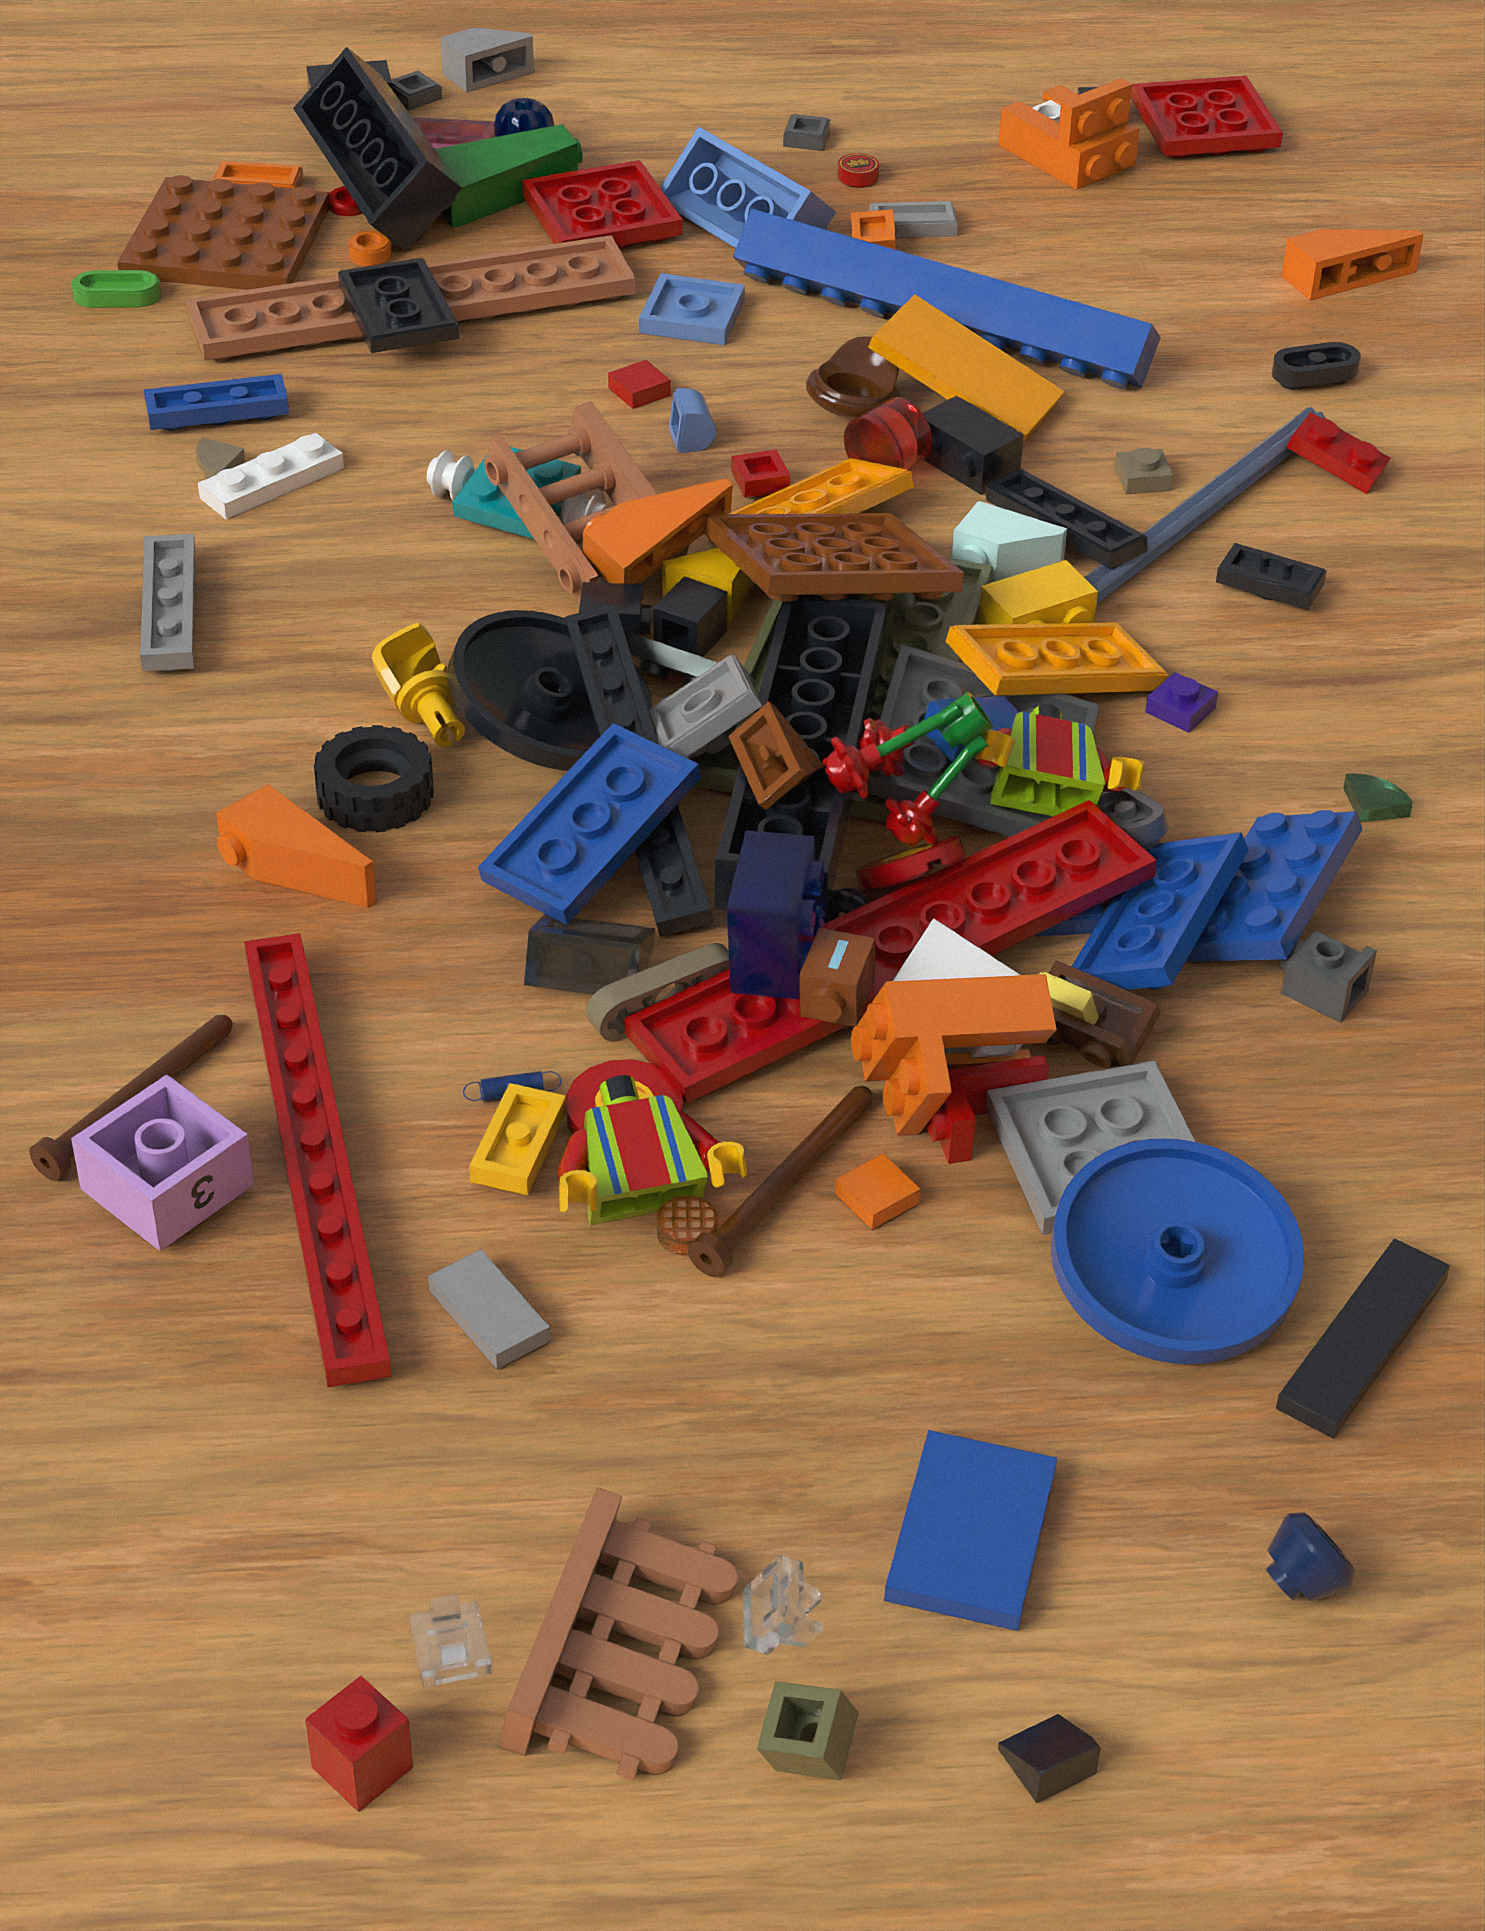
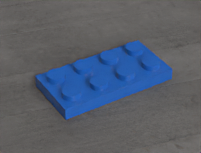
[478,723,701,925]
[1186,810,1363,962]
[1071,832,1249,990]

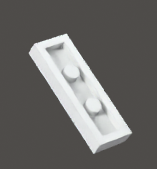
[198,433,344,520]

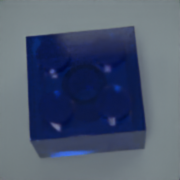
[727,831,825,999]

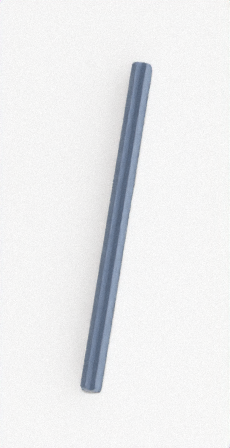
[1084,407,1325,604]

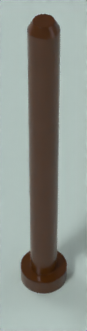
[688,1086,872,1277]

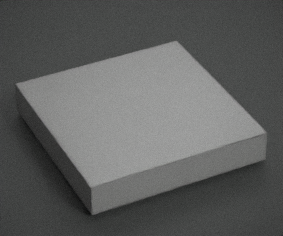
[649,654,762,758]

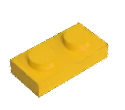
[469,1083,566,1196]

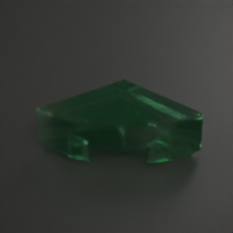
[1343,773,1413,822]

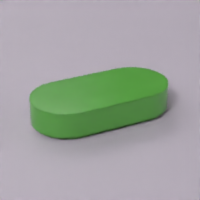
[71,270,161,308]

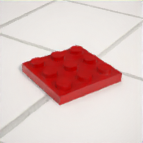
[1131,75,1283,158]
[522,160,683,249]

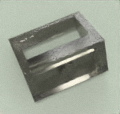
[524,914,655,994]

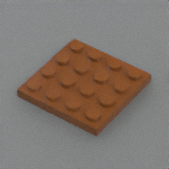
[117,175,329,290]
[704,513,964,602]

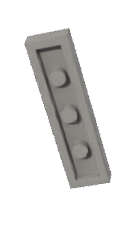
[140,534,196,672]

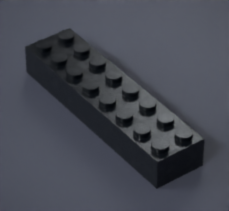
[714,595,887,923]

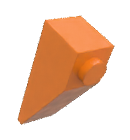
[1281,229,1424,300]
[583,478,733,584]
[216,784,376,908]

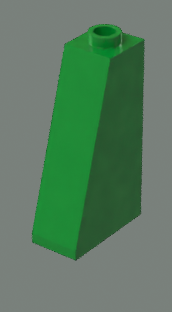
[435,124,583,228]

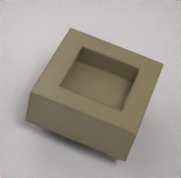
[1115,448,1173,494]

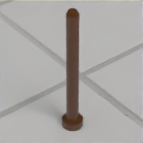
[29,1014,233,1181]

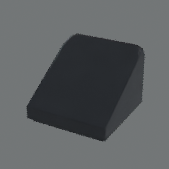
[998,1714,1101,1803]

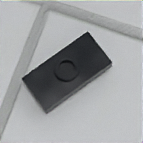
[1216,543,1327,610]

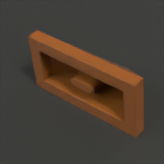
[728,701,825,810]

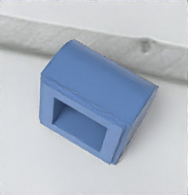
[668,388,716,453]

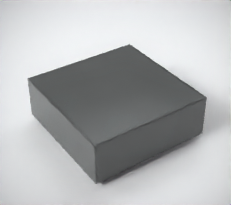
[392,71,442,110]
[783,114,830,151]

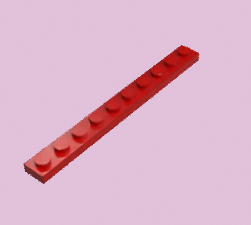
[244,933,391,1388]

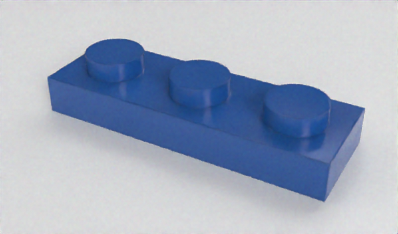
[144,374,289,431]

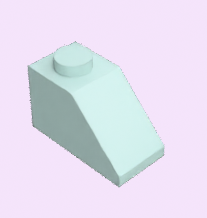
[952,501,1067,583]

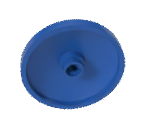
[1051,1138,1304,1364]

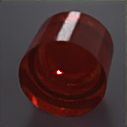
[844,397,932,470]

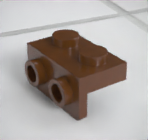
[1046,960,1160,1068]

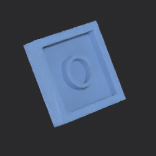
[639,273,745,345]

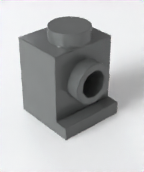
[1280,931,1377,1023]

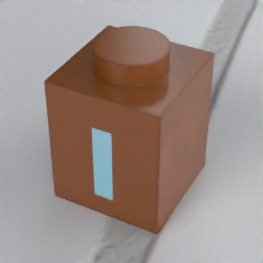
[799,928,875,1027]

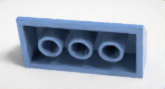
[660,126,836,248]

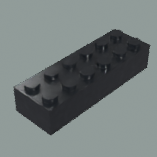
[293,47,463,252]

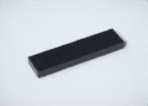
[985,469,1148,569]
[1276,1238,1450,1439]

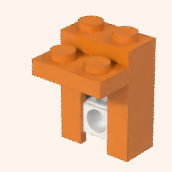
[999,78,1140,190]
[851,974,1057,1136]

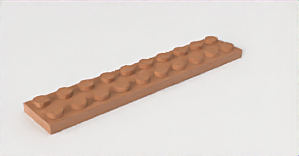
[186,235,636,360]

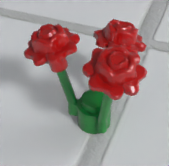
[822,691,993,847]

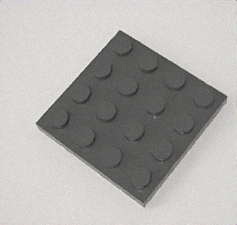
[866,644,1099,837]

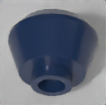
[1266,1512,1355,1602]

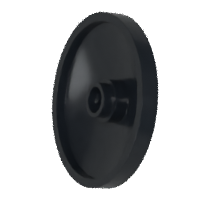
[448,610,652,771]

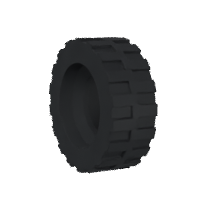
[314,725,434,832]

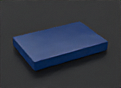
[884,1430,1057,1631]

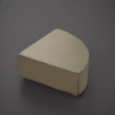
[196,438,245,479]

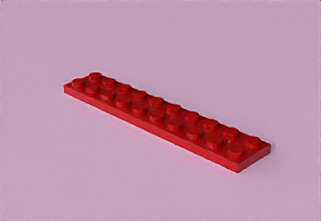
[624,800,1157,1104]

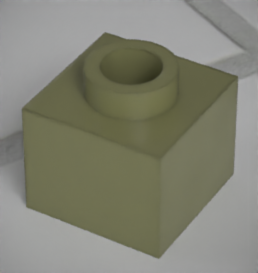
[757,1681,859,1780]

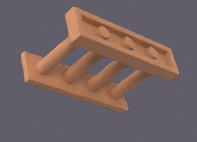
[484,401,689,605]

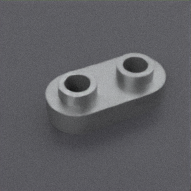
[1097,788,1168,850]

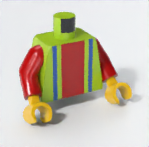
[974,704,1145,817]
[557,1075,748,1225]

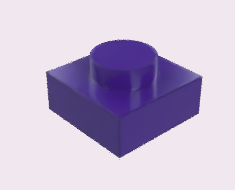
[1145,672,1218,733]

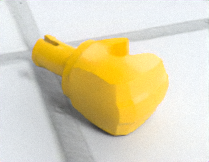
[372,622,466,747]

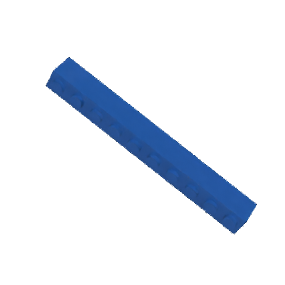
[733,208,1161,389]

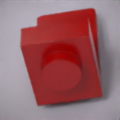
[927,1055,1050,1164]

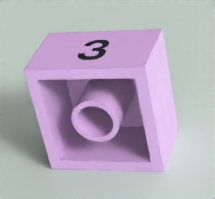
[71,1075,254,1251]

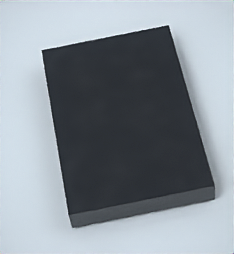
[338,258,459,353]

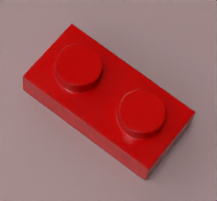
[1286,412,1391,494]

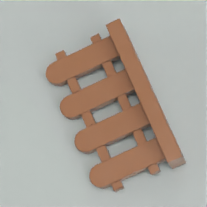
[498,1487,738,1780]

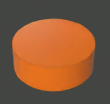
[348,231,392,267]

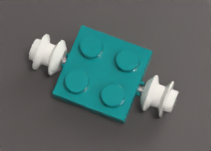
[427,447,610,539]

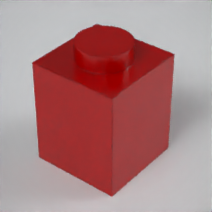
[305,1675,413,1812]

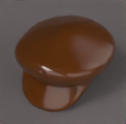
[806,336,901,419]

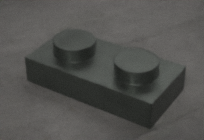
[628,633,719,685]

